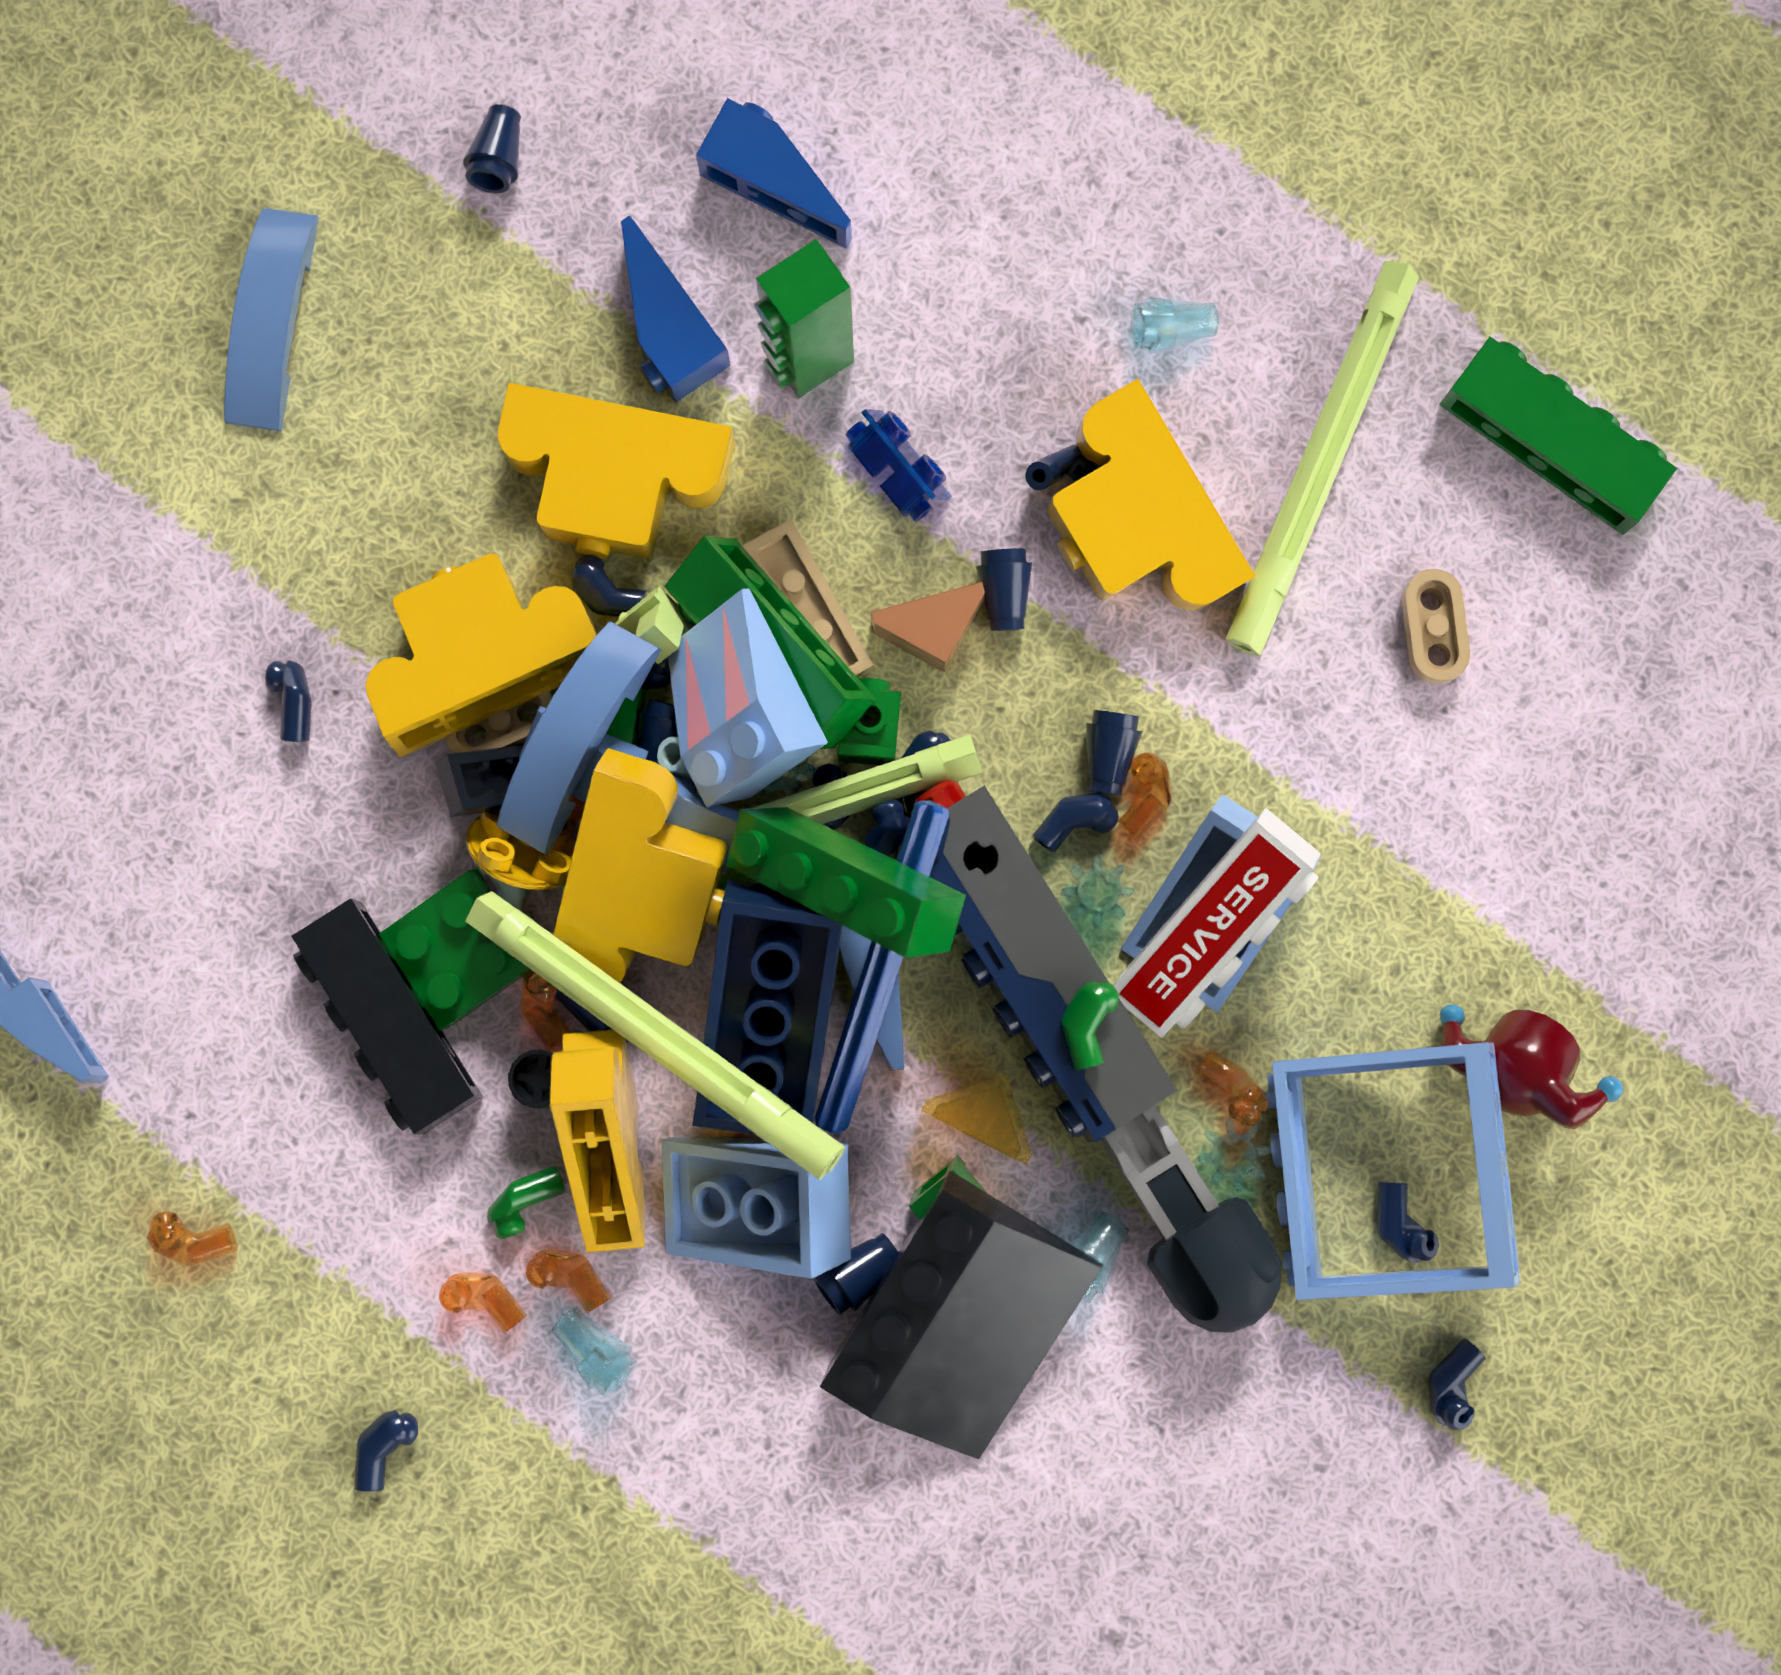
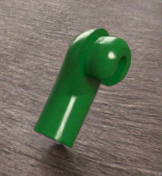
[1061,982,1119,1071]
[487,1166,565,1240]

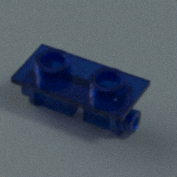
[845,409,952,522]

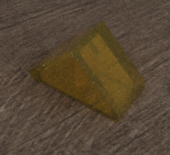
[921,1074,1032,1165]

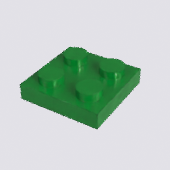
[379,869,532,1031]

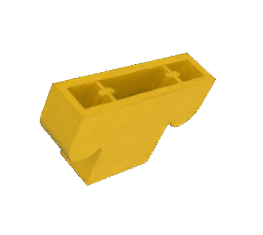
[1046,378,1255,611]
[498,382,735,559]
[365,553,597,758]
[553,748,728,983]
[550,1029,645,1253]

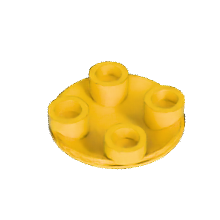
[466,810,576,890]

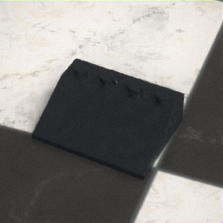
[819,1170,1103,1460]

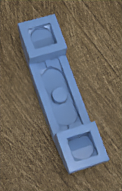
[224,208,319,431]
[496,621,661,855]

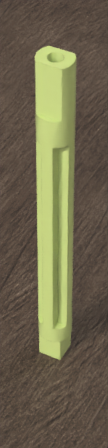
[1226,261,1419,656]
[561,734,983,892]
[466,891,845,1180]

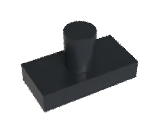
[435,745,524,817]

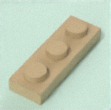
[742,519,874,678]

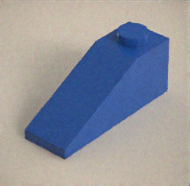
[696,98,852,249]
[621,215,731,403]

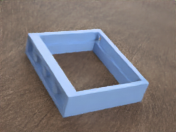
[1265,1042,1521,1300]

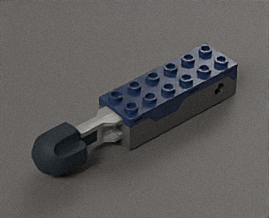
[903,779,1281,1333]

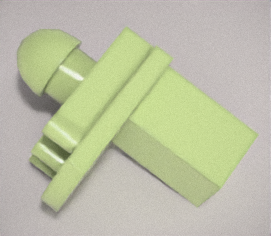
[615,587,691,664]

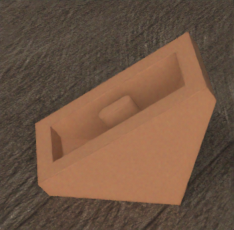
[871,582,985,672]

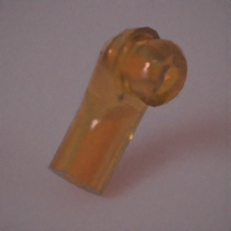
[1117,752,1172,841]
[520,970,571,1051]
[1195,1048,1268,1126]
[147,1211,238,1266]
[525,1248,612,1314]
[438,1272,528,1334]

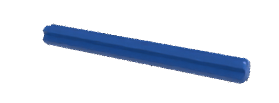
[815,800,949,1134]

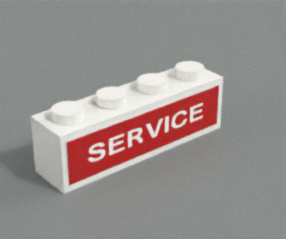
[1113,808,1321,1038]

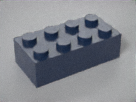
[692,880,842,1135]

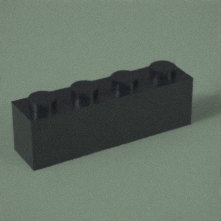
[291,898,483,1134]

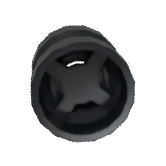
[508,1049,553,1109]

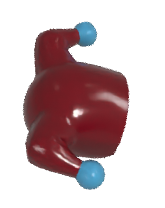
[1440,1005,1624,1129]

